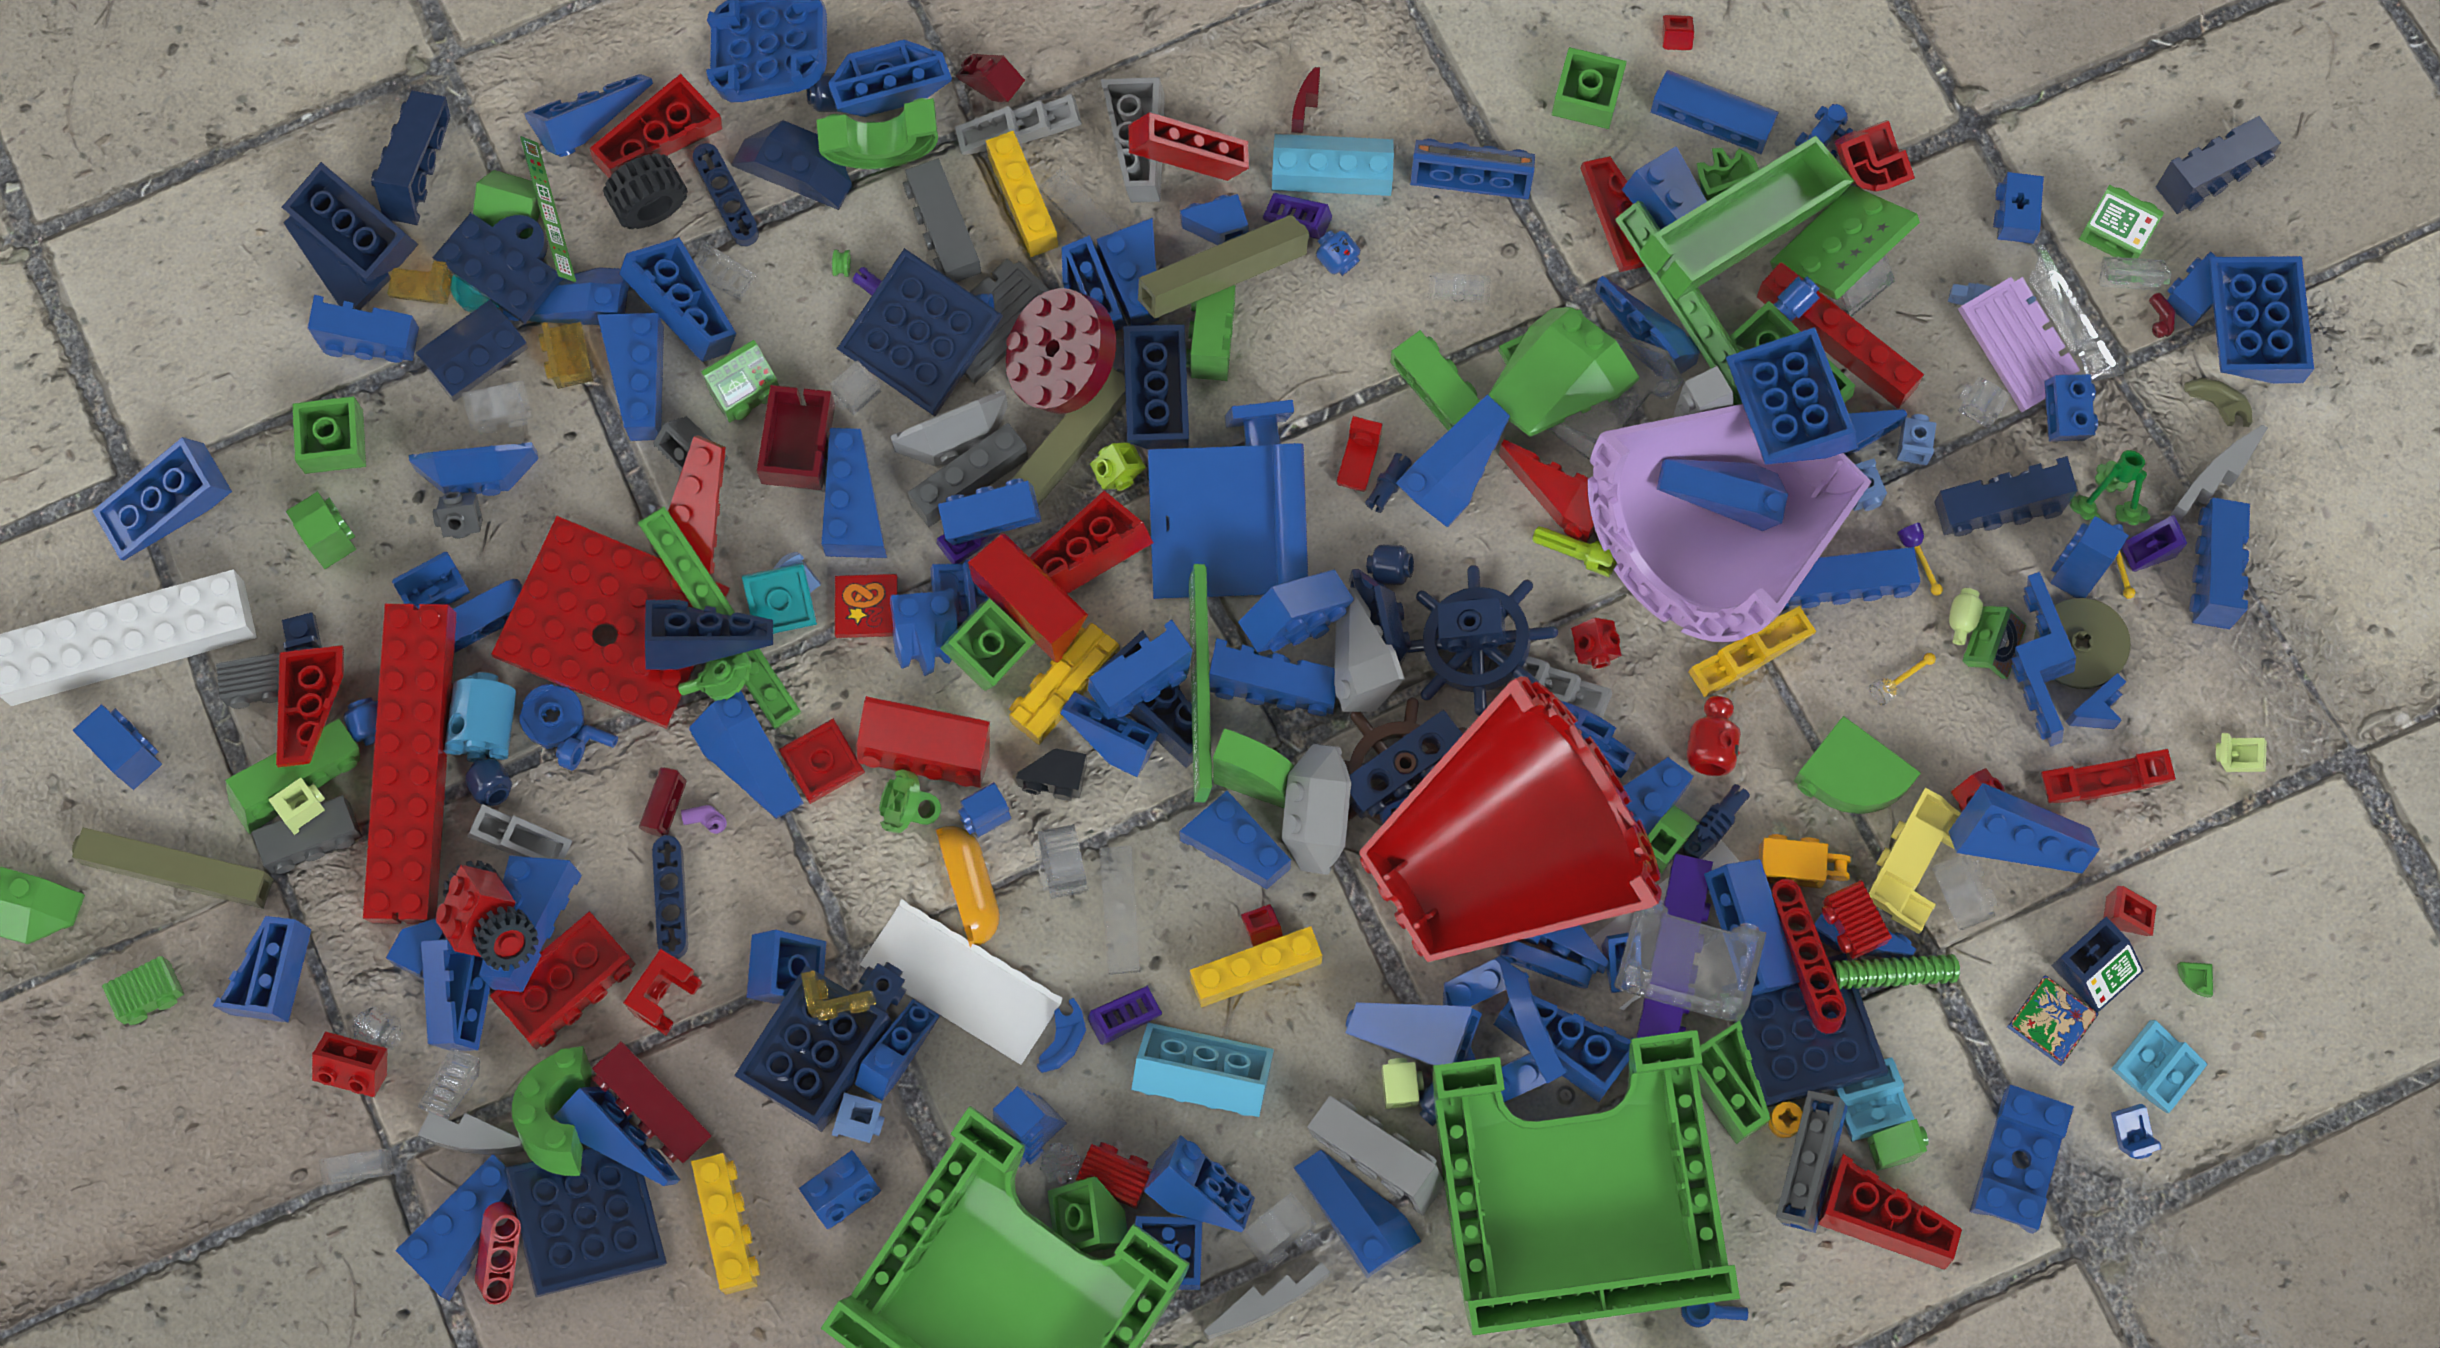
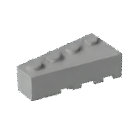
[1101,77,1165,203]

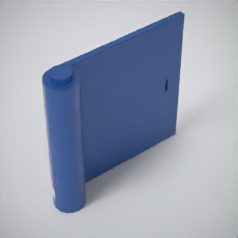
[1148,443,1308,599]

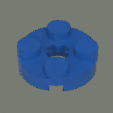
[519,684,585,749]

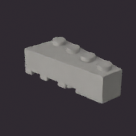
[1307,1096,1444,1216]

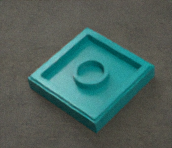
[742,563,817,634]

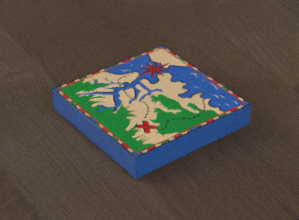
[2007,975,2099,1066]

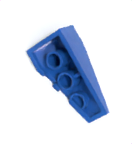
[1595,276,1700,383]

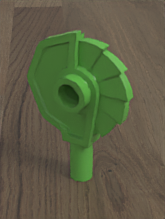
[678,652,752,701]

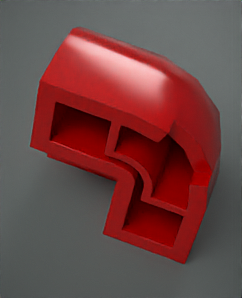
[1834,120,1915,192]

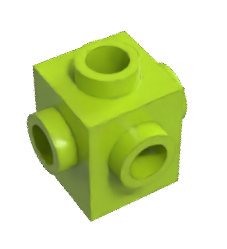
[1090,443,1146,491]

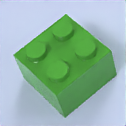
[1552,47,1627,129]
[292,396,366,474]
[940,598,1035,691]

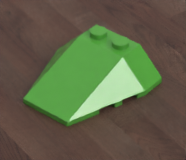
[1488,307,1639,437]

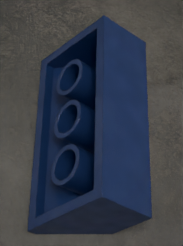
[281,162,419,281]
[1123,325,1189,450]

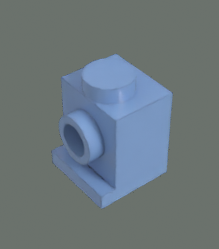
[1897,414,1936,465]
[1853,458,1887,511]
[832,1093,885,1143]

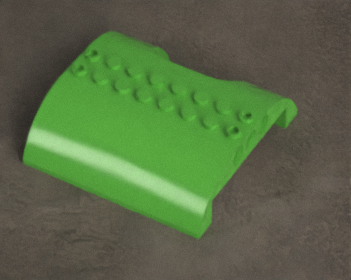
[1433,1030,1740,1335]
[821,1106,1190,1348]

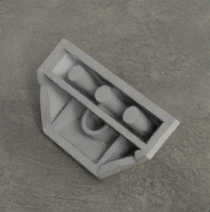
[890,389,1008,467]
[1282,744,1351,875]

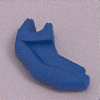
[1037,998,1086,1073]

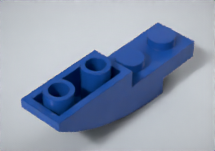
[1560,700,1636,778]

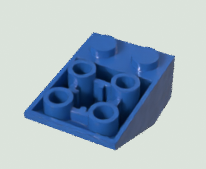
[1144,1135,1255,1232]

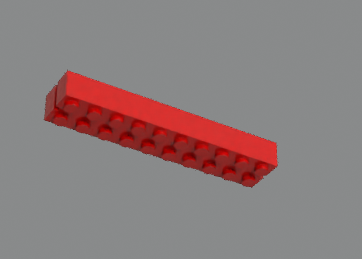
[363,603,457,924]

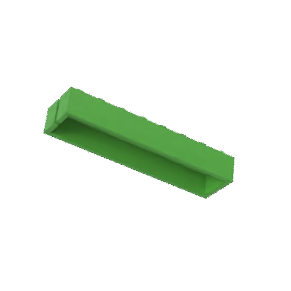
[1638,136,1854,300]

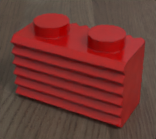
[1821,880,1892,959]
[1076,1142,1152,1210]

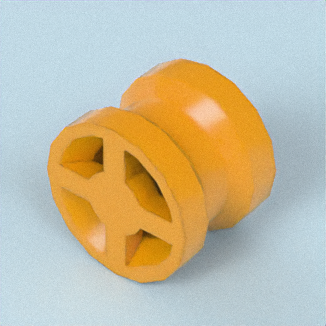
[1768,1102,1803,1139]

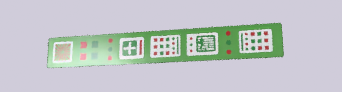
[520,136,576,282]

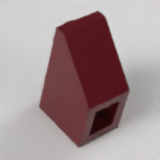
[955,54,1026,102]

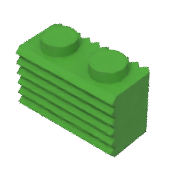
[102,956,184,1025]

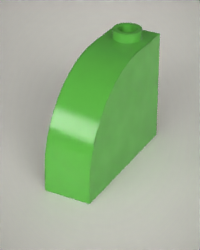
[1794,716,1921,814]
[1213,728,1294,808]

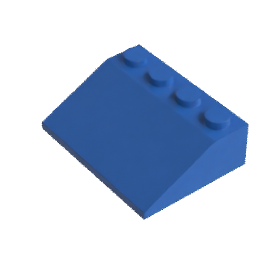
[2209,256,2314,384]
[1726,327,1857,465]

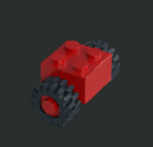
[436,860,539,971]

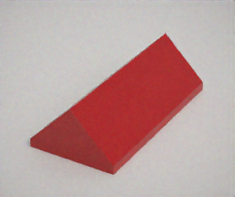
[968,534,1088,663]

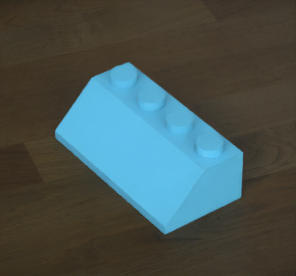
[1272,134,1394,196]
[1131,1022,1274,1117]

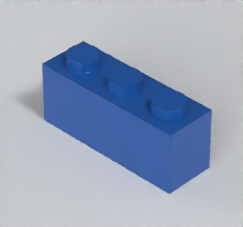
[938,478,1042,545]

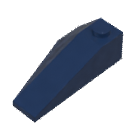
[645,600,773,670]

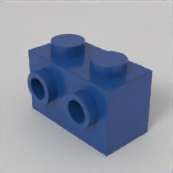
[2044,374,2098,442]

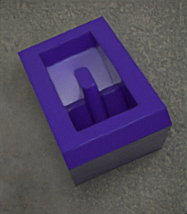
[2122,515,2187,572]

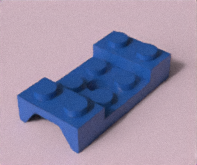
[1969,1085,2074,1234]

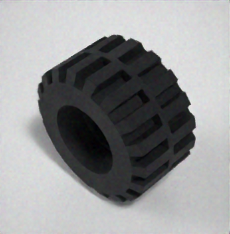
[603,154,688,229]

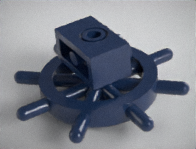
[1407,565,1558,716]

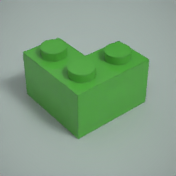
[286,491,357,569]

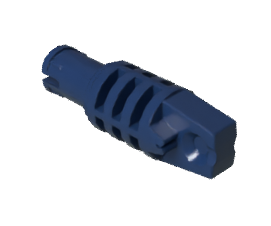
[1683,784,1750,859]

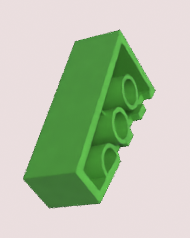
[225,719,360,834]

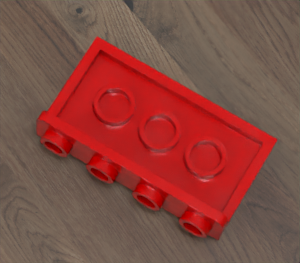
[489,911,636,1050]

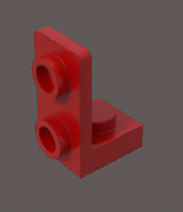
[1336,416,1383,492]

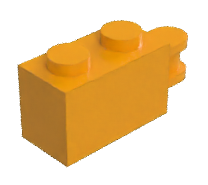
[1759,834,1851,889]

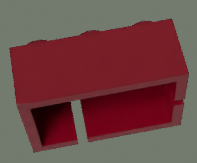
[756,385,835,490]

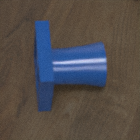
[1224,400,1294,446]

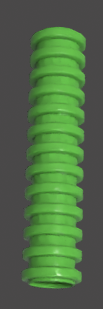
[1831,954,1960,989]

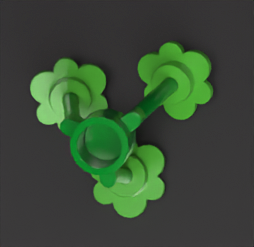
[2070,450,2150,525]

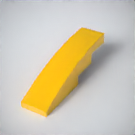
[1688,606,1817,697]

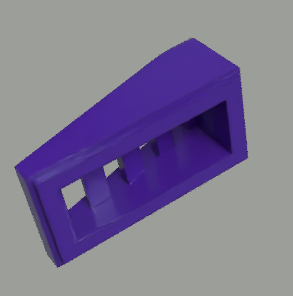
[1263,193,1332,239]
[1088,985,1162,1045]

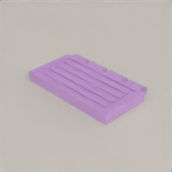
[1958,277,2080,413]

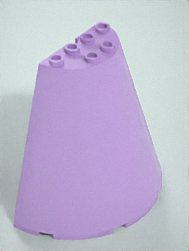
[1588,404,1872,642]

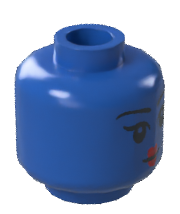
[1316,230,1361,276]

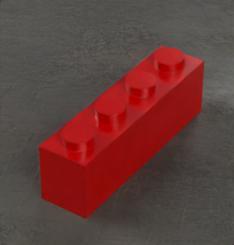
[1129,112,1249,181]

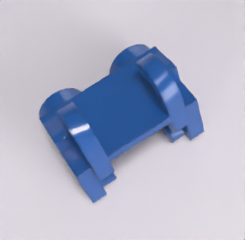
[1794,104,1853,159]

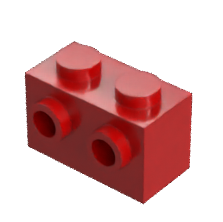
[312,1031,388,1098]

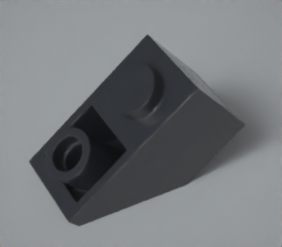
[1016,748,1088,800]

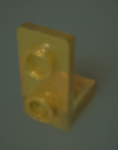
[387,261,453,305]
[801,971,877,1020]

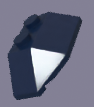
[731,120,852,210]
[1349,569,1411,666]

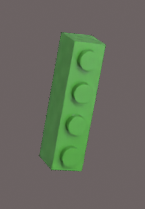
[1390,330,1480,431]

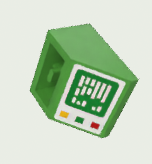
[2079,185,2164,266]

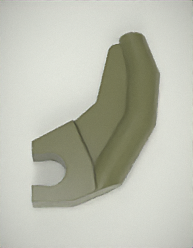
[2184,378,2253,427]

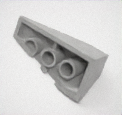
[1334,588,1404,712]

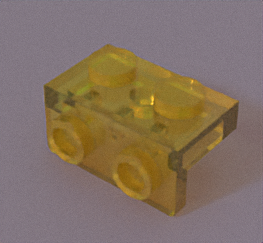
[539,322,594,389]

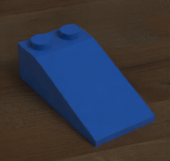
[93,437,232,561]

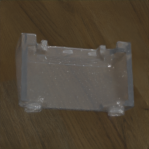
[1614,900,1767,1022]

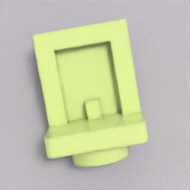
[2216,733,2267,772]

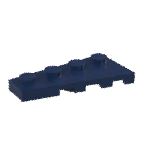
[283,216,392,310]

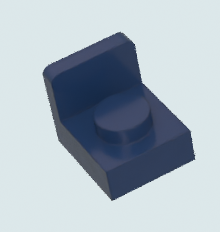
[282,612,322,652]

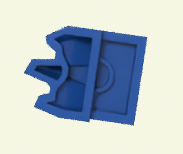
[890,591,957,676]

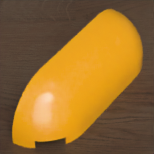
[936,826,1000,947]

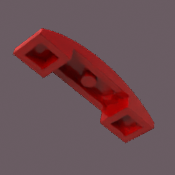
[2041,749,2176,803]

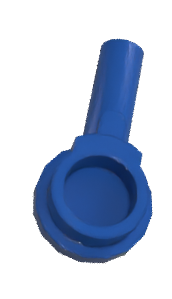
[1681,1302,1748,1328]

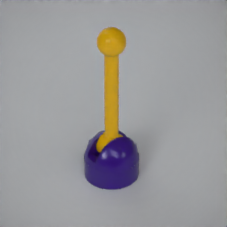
[1897,523,1943,596]

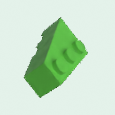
[1186,285,1236,381]
[1697,1020,1771,1144]

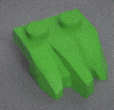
[1697,148,1760,201]

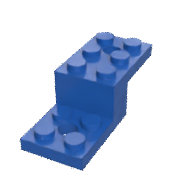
[2011,571,2076,747]

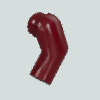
[2149,293,2175,338]

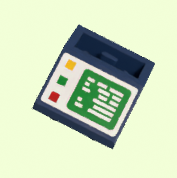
[2051,916,2144,1012]

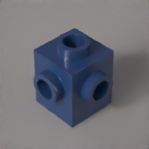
[857,962,907,1013]

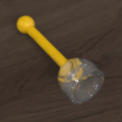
[1869,653,1936,706]

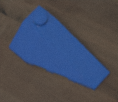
[524,74,653,157]
[503,267,629,325]
[1396,394,1510,527]
[1656,459,1788,531]
[689,690,804,819]
[553,1086,681,1186]
[1294,1150,1422,1278]

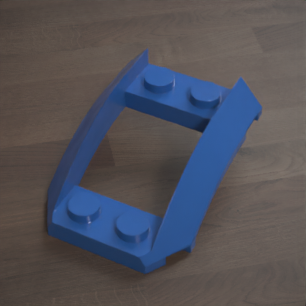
[1443,955,1568,1102]

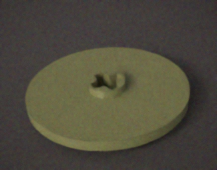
[2034,598,2131,689]

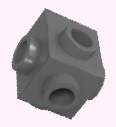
[433,491,483,539]

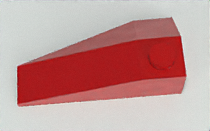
[1499,439,1595,543]
[276,645,344,768]

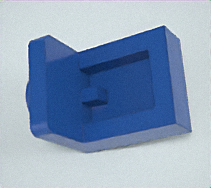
[2111,1103,2162,1159]

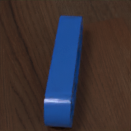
[1500,941,1593,989]

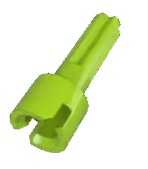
[1532,526,1617,578]

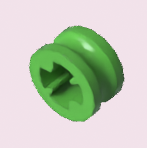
[832,249,851,277]

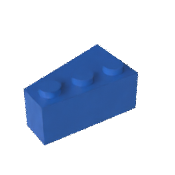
[1062,235,1127,331]
[1088,620,1193,720]
[1179,791,1291,889]
[213,916,312,1023]

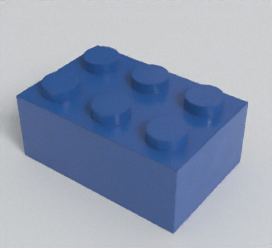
[1238,569,1354,653]

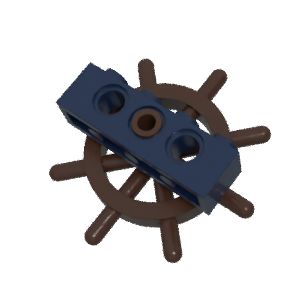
[1343,697,1467,826]

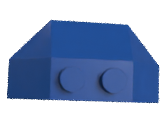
[828,40,952,117]
[409,442,538,496]

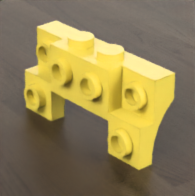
[1868,787,1961,934]

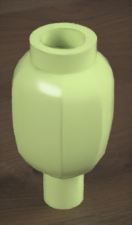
[1949,588,1983,645]

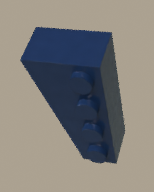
[1934,456,2078,537]
[1099,630,1193,768]

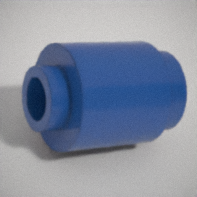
[1774,276,1820,322]

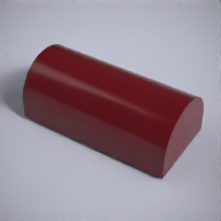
[638,767,687,837]

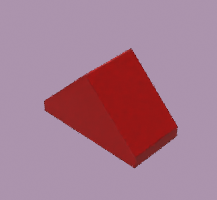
[2103,886,2157,936]

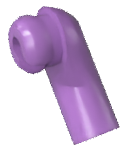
[681,805,727,834]

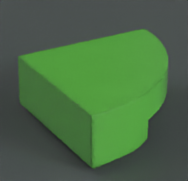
[2177,962,2213,998]

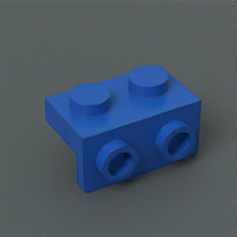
[392,552,470,609]
[798,1150,881,1229]

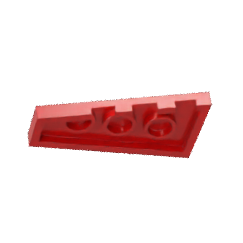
[1580,156,1645,272]

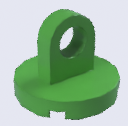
[879,770,941,834]

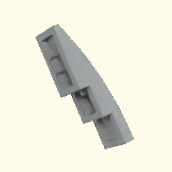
[955,94,1082,155]
[2169,425,2268,523]
[1484,647,1613,718]
[1204,1262,1330,1340]

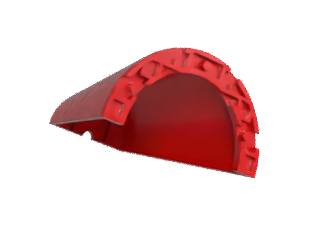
[1359,676,1662,962]

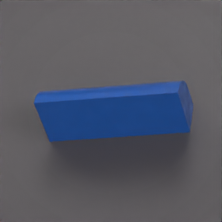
[1650,70,1779,155]
[1704,859,1800,997]

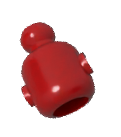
[1686,696,1741,776]

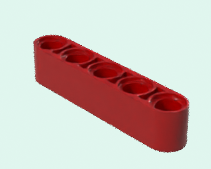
[1772,879,1846,1034]

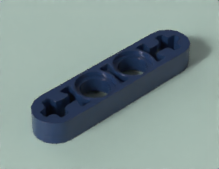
[692,143,759,246]
[652,835,688,959]

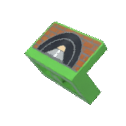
[1962,606,2026,679]

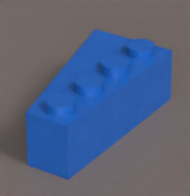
[597,313,664,441]
[821,428,887,558]
[2189,498,2250,630]
[1948,783,2100,874]
[993,1086,1067,1168]
[395,1154,512,1301]

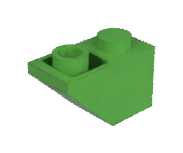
[1648,805,1699,874]
[1867,1119,1929,1171]

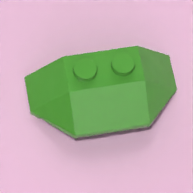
[0,867,85,944]

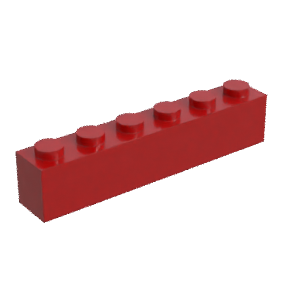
[1757,262,1924,409]

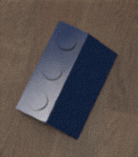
[416,300,528,402]

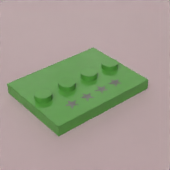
[1770,185,1920,300]

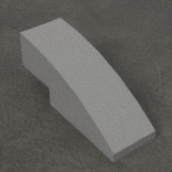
[467,804,572,860]
[418,1112,525,1155]

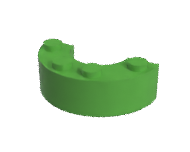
[817,98,938,169]
[511,1046,592,1176]

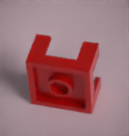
[623,949,702,1036]

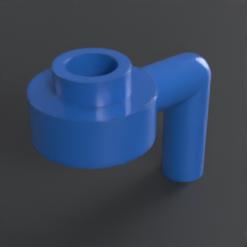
[556,725,618,771]

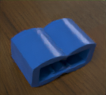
[958,782,1011,838]

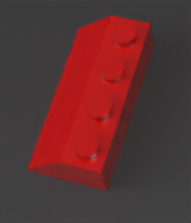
[857,696,990,788]

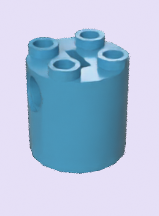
[444,672,516,762]

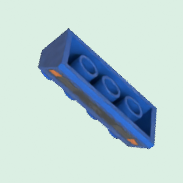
[1410,139,1535,199]

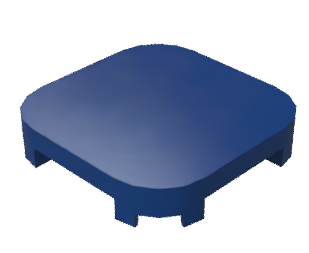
[706,0,827,102]

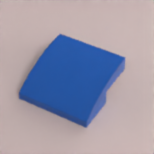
[930,560,989,626]

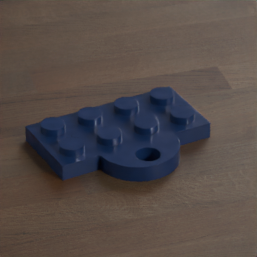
[432,212,563,324]

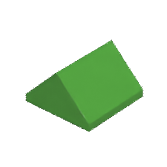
[473,170,541,239]

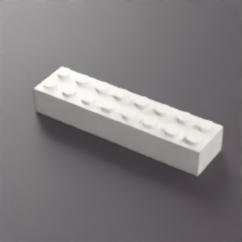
[0,569,257,706]

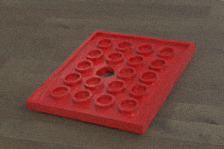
[491,516,730,729]

